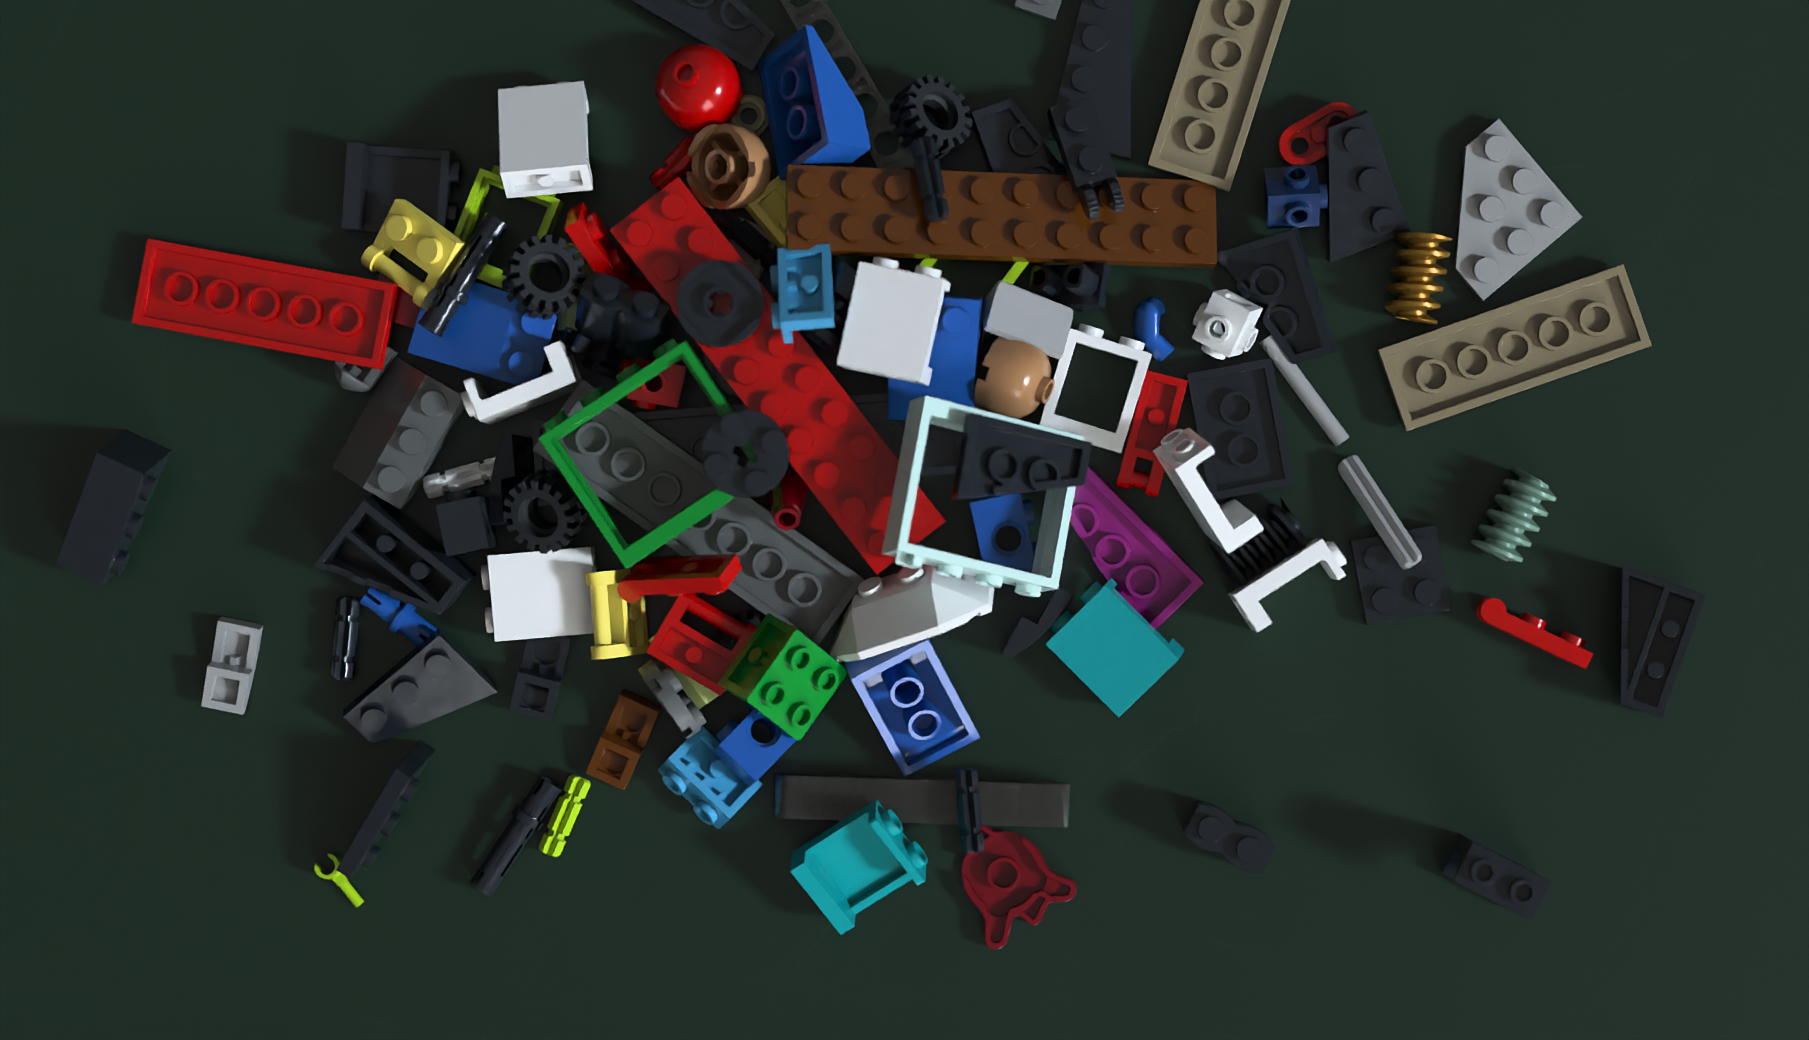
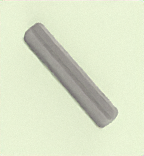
[1338,455,1422,570]

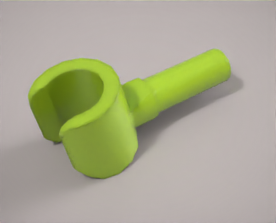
[314,853,364,908]

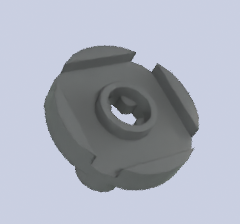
[637,659,707,739]

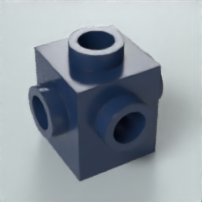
[1263,165,1328,229]

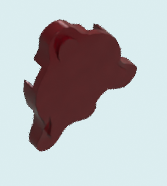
[961,823,1077,949]

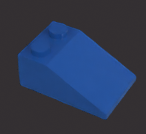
[758,25,871,181]
[407,282,557,386]
[887,293,984,421]
[843,638,980,777]

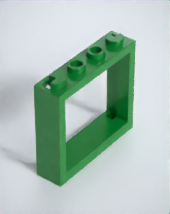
[539,338,759,569]

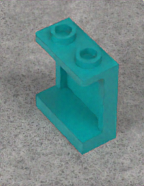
[1046,578,1185,717]
[790,799,928,935]

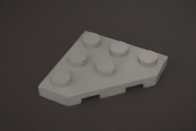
[1454,119,1582,302]

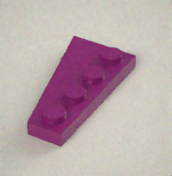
[1070,464,1205,630]

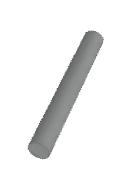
[1259,335,1349,447]

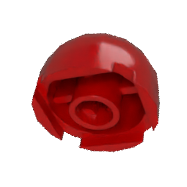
[655,44,743,133]

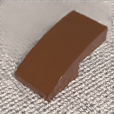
[586,689,662,791]

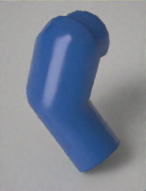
[1133,297,1175,363]

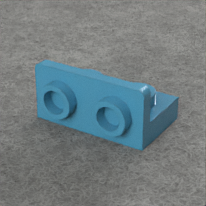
[770,244,834,344]
[658,726,763,829]

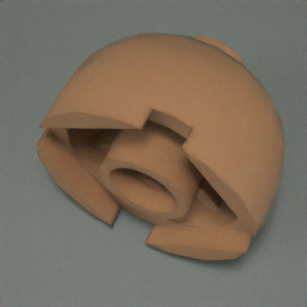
[686,123,772,210]
[974,336,1055,419]

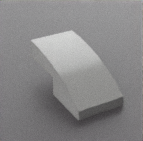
[201,616,263,715]

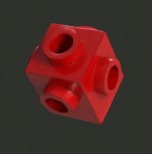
[617,356,687,410]

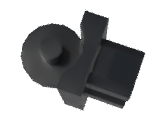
[1029,263,1112,312]

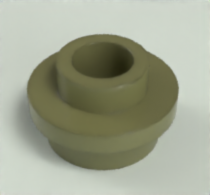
[728,95,769,136]

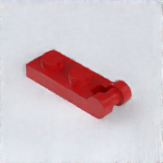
[564,202,652,293]
[1115,370,1188,498]
[617,553,742,603]
[1475,597,1593,669]

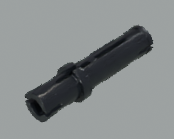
[418,213,510,338]
[469,774,563,896]

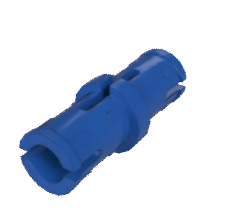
[360,587,445,646]

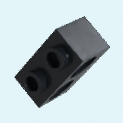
[436,489,499,556]

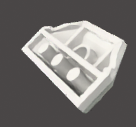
[830,564,994,663]

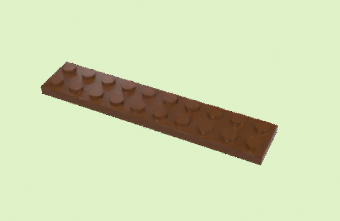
[786,165,1217,268]

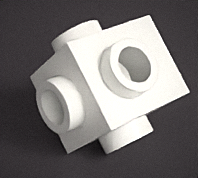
[1192,289,1263,360]

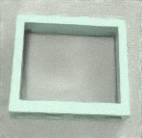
[882,396,1084,597]

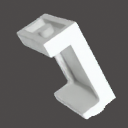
[498,81,593,198]
[837,257,951,386]
[461,341,582,425]
[1153,428,1264,553]
[1228,538,1347,632]
[481,546,597,642]

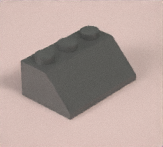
[332,356,465,509]

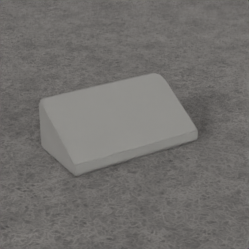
[983,281,1073,360]

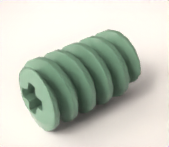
[1470,466,1557,562]

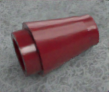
[765,470,808,530]

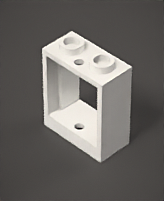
[1039,323,1152,454]

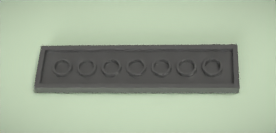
[532,379,865,646]

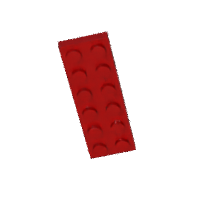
[131,239,399,370]

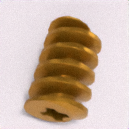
[1384,231,1453,325]

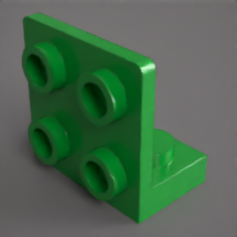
[718,613,848,741]

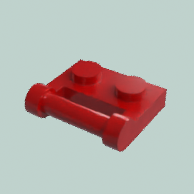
[646,593,758,696]

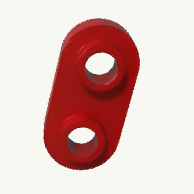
[1278,102,1357,166]

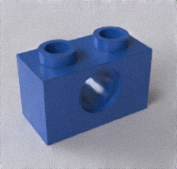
[970,493,1037,584]
[713,704,815,788]

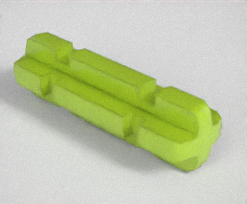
[539,774,591,857]

